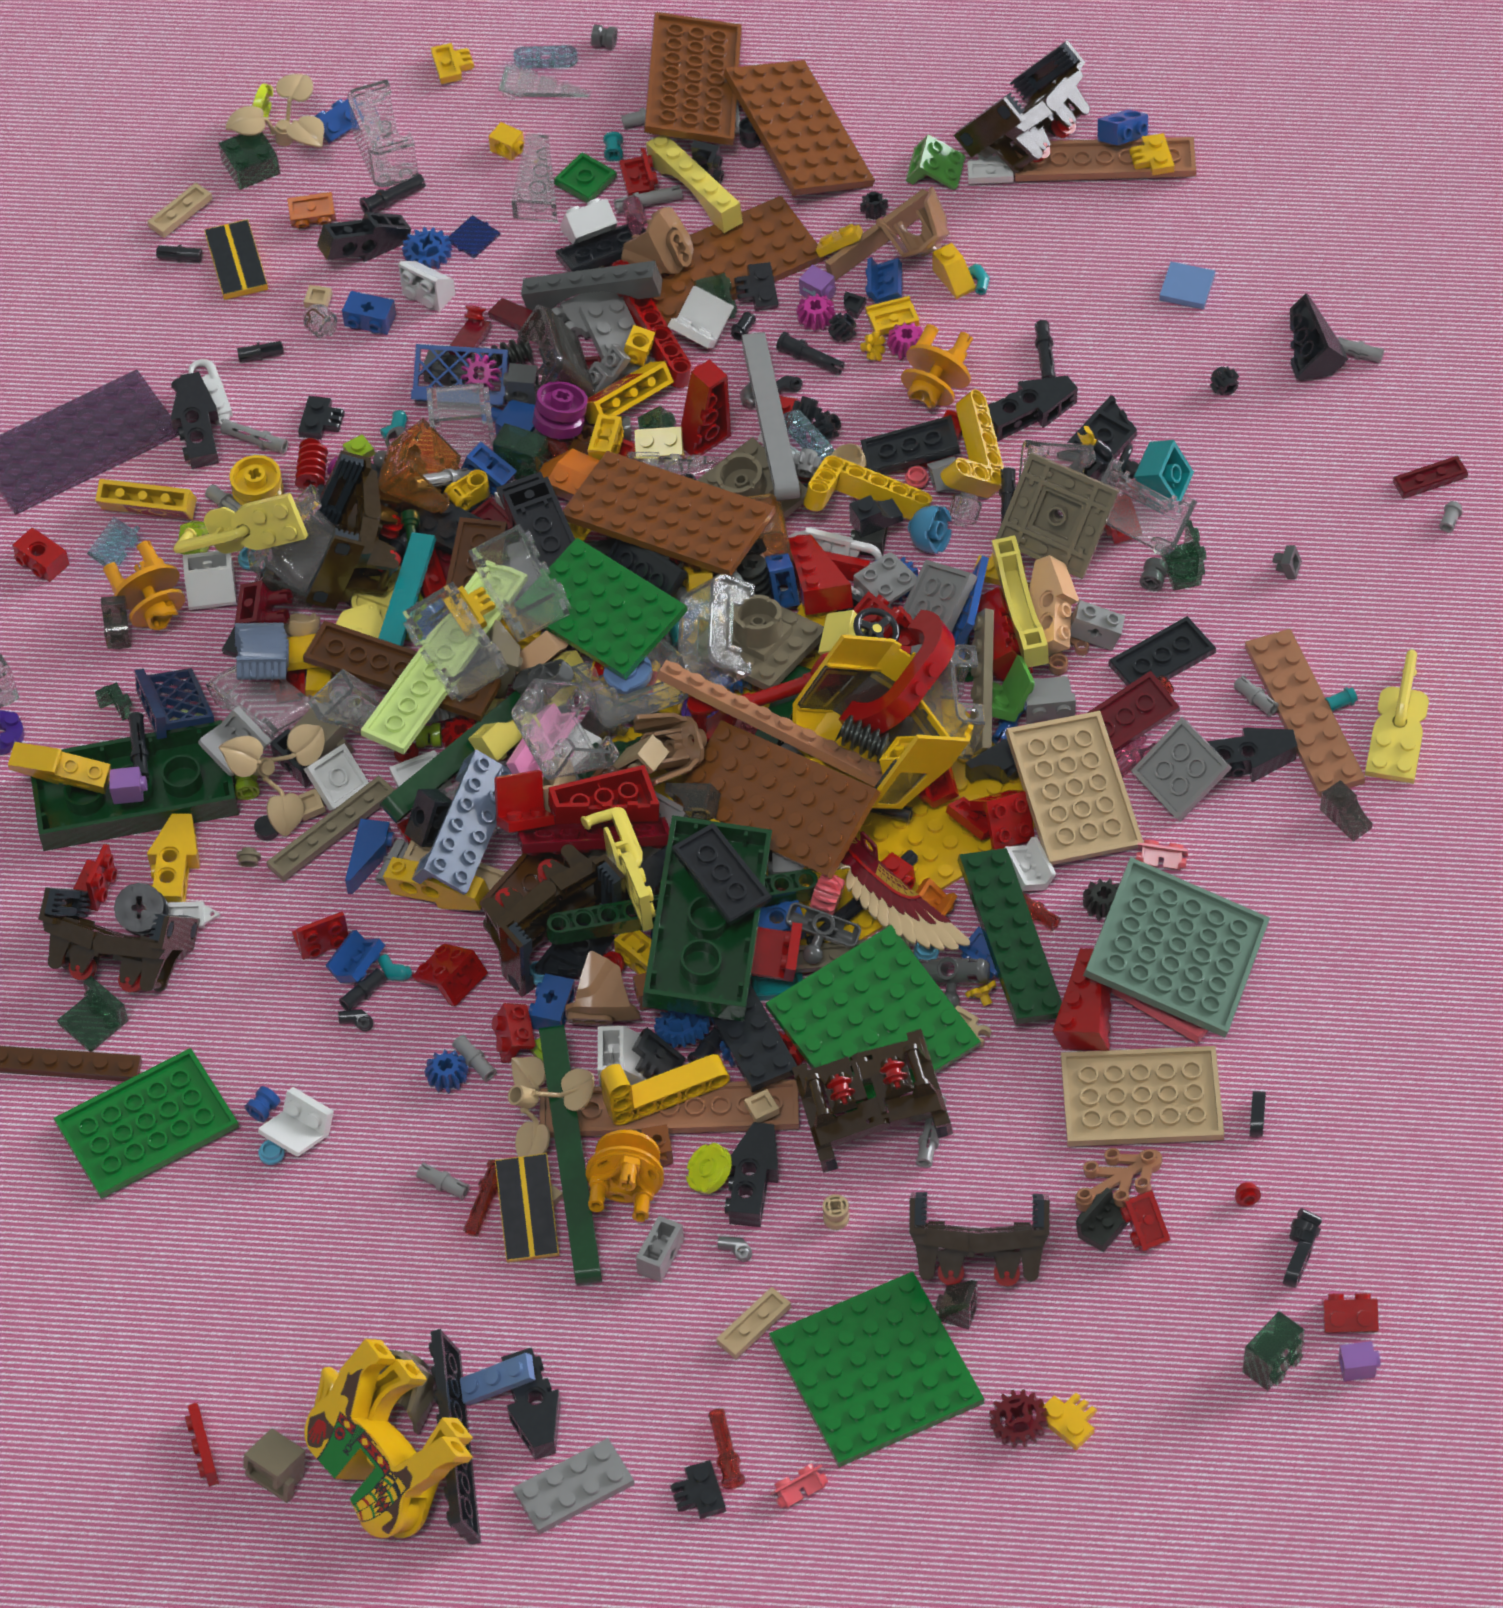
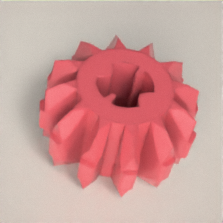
[810,875,845,915]

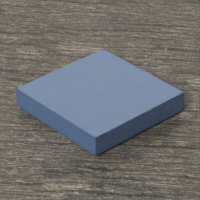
[1159,262,1215,309]

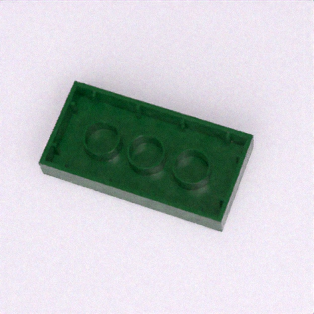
[31,720,239,851]
[642,815,772,1022]

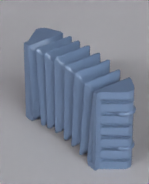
[235,623,289,681]

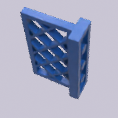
[411,344,509,407]
[950,555,989,665]

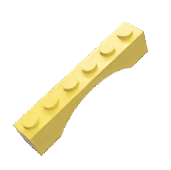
[646,135,743,233]
[992,536,1049,668]
[468,650,589,762]

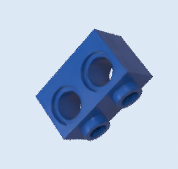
[1098,109,1148,146]
[461,441,517,496]

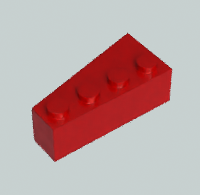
[681,359,731,460]
[787,534,853,616]
[977,586,1033,681]
[548,765,660,824]
[1052,948,1112,1051]

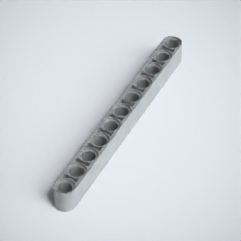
[741,332,800,501]

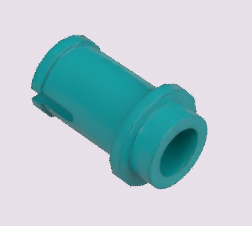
[1325,687,1358,712]

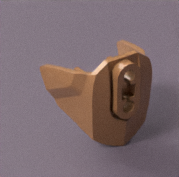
[876,186,950,258]
[621,207,694,274]
[633,713,707,786]
[565,951,640,1025]

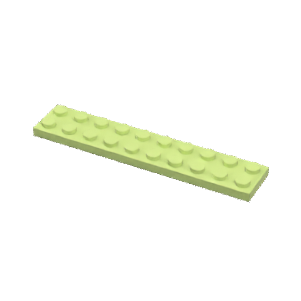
[361,558,528,754]

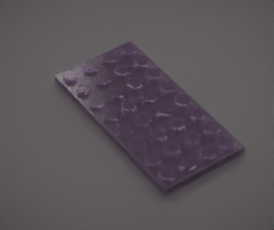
[0,369,179,515]

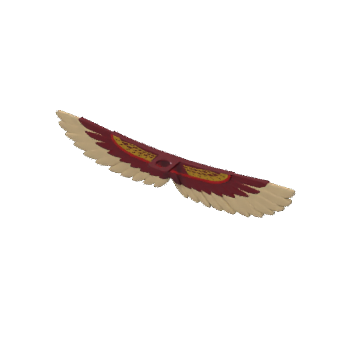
[837,831,970,951]

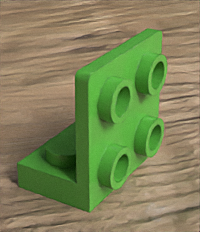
[906,134,965,190]
[992,655,1035,722]

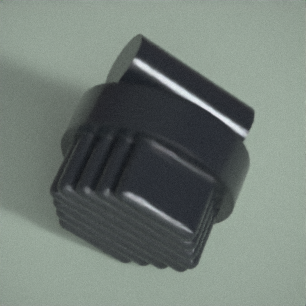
[1289,1208,1322,1244]

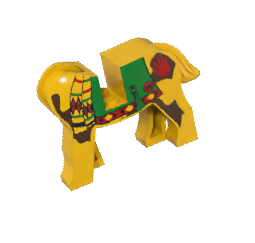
[304,1339,473,1538]

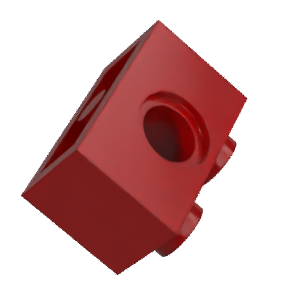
[12,527,70,582]

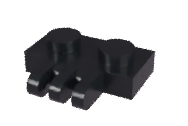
[734,262,779,311]
[298,396,345,440]
[631,1027,686,1079]
[670,1460,726,1519]

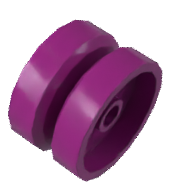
[533,381,588,439]

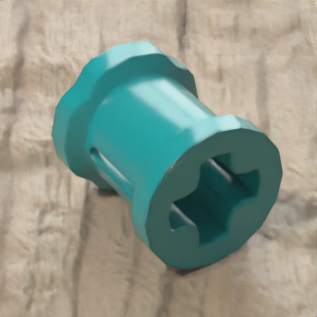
[603,131,623,162]

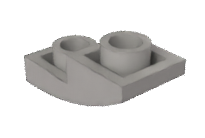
[583,344,631,394]

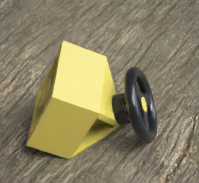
[818,608,900,656]

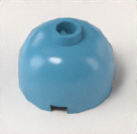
[908,506,952,554]

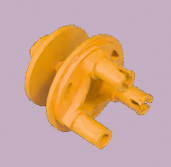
[900,324,973,409]
[103,540,186,630]
[586,1130,664,1222]

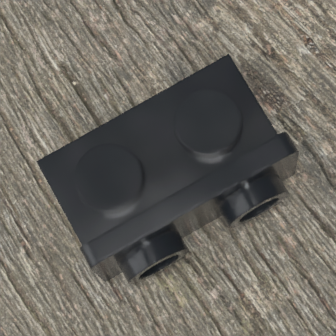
[691,140,724,184]

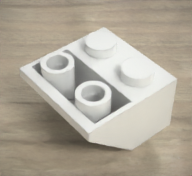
[560,198,617,245]
[398,261,455,312]
[183,551,237,610]
[598,1026,651,1086]

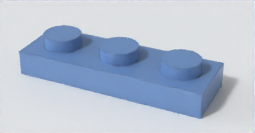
[460,1353,535,1406]

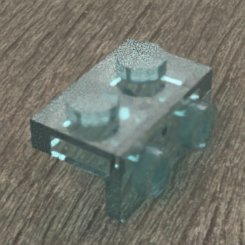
[87,517,140,566]

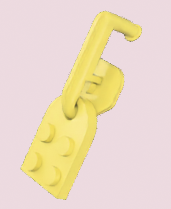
[173,493,308,554]
[336,566,401,680]
[1365,649,1429,784]
[581,807,656,931]

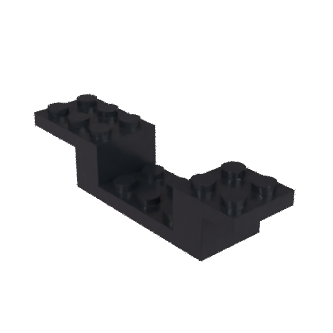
[496,472,575,579]

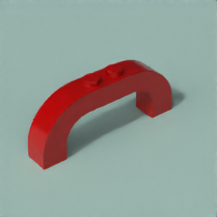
[838,609,955,734]

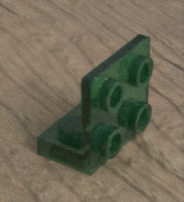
[1160,520,1207,591]
[57,976,128,1052]

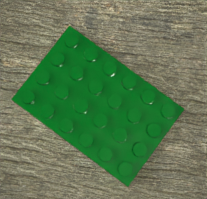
[514,538,688,680]
[53,1048,239,1199]

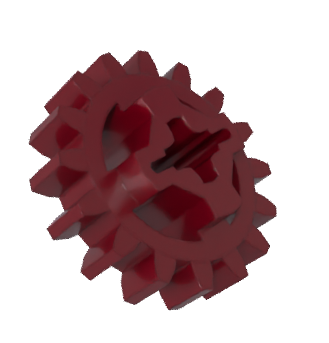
[989,1389,1048,1448]

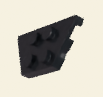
[1058,395,1137,461]
[534,923,615,977]

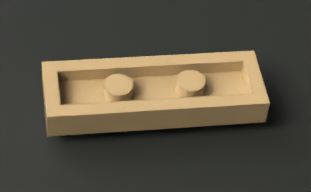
[147,183,212,238]
[716,1287,791,1360]

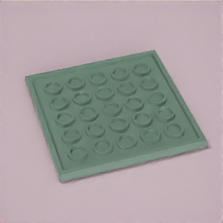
[1083,857,1270,1038]

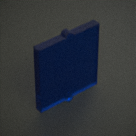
[449,215,500,259]

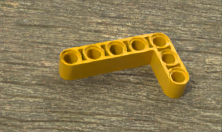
[940,389,1004,498]
[803,456,932,520]
[600,1054,730,1126]

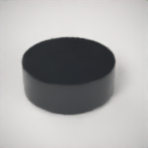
[254,815,279,841]

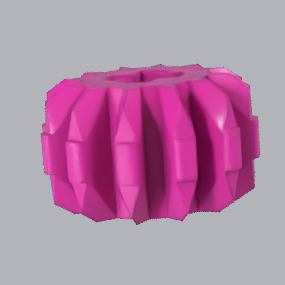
[796,293,835,333]
[887,322,923,360]
[461,354,501,394]

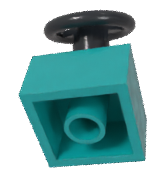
[1109,440,1194,509]

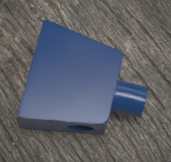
[488,400,535,454]
[765,552,800,608]

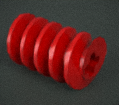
[295,438,328,490]

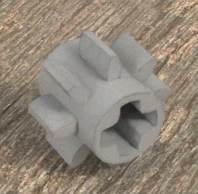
[793,448,822,478]

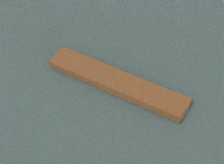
[825,189,928,281]

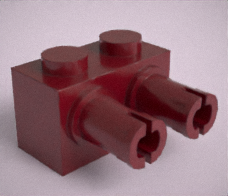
[235,581,293,624]

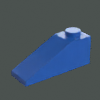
[345,819,395,894]

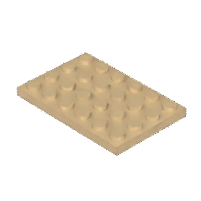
[1005,711,1144,865]
[1061,1046,1224,1147]

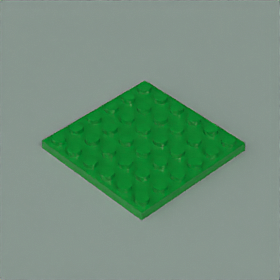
[765,925,981,1114]
[769,1271,984,1467]

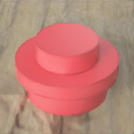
[905,466,929,489]

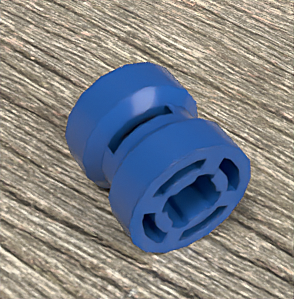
[244,1086,281,1122]

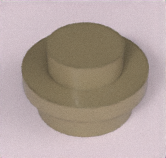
[236,847,261,867]

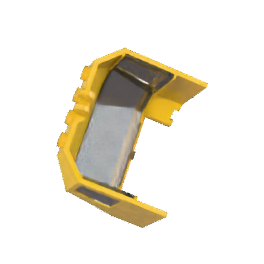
[792,635,974,809]

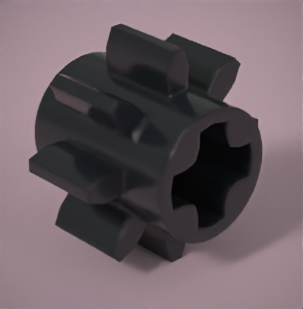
[860,192,888,220]
[828,313,857,342]
[1210,367,1239,395]
[792,396,822,423]
[812,410,841,441]

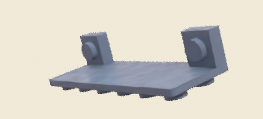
[412,749,512,895]

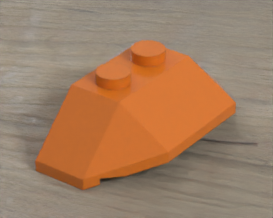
[539,448,600,501]

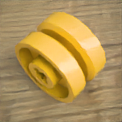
[229,455,285,505]

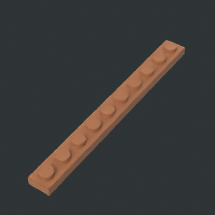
[656,660,884,788]

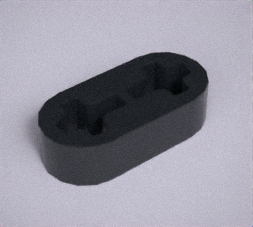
[1249,1091,1266,1137]
[1283,1240,1313,1288]

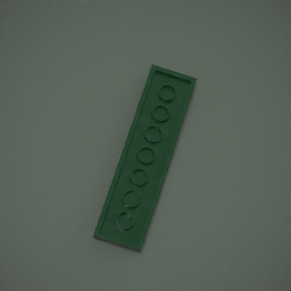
[957,848,1062,1025]

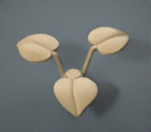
[226,74,324,148]
[219,724,325,836]
[508,1056,595,1157]

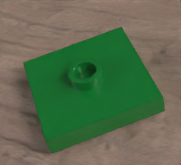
[554,152,617,203]

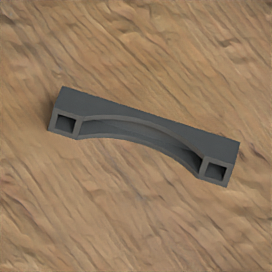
[521,261,663,313]

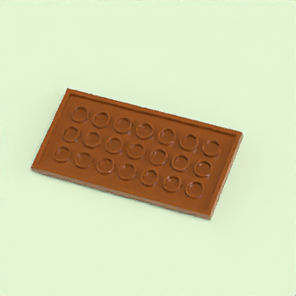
[644,12,742,146]
[723,60,875,196]
[652,195,825,325]
[563,451,775,577]
[674,720,880,879]

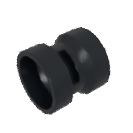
[739,117,761,149]

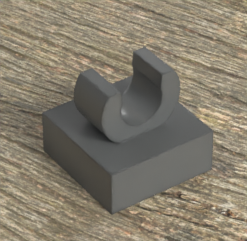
[1272,545,1302,579]

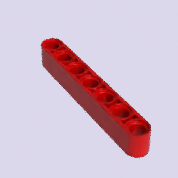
[612,260,691,388]

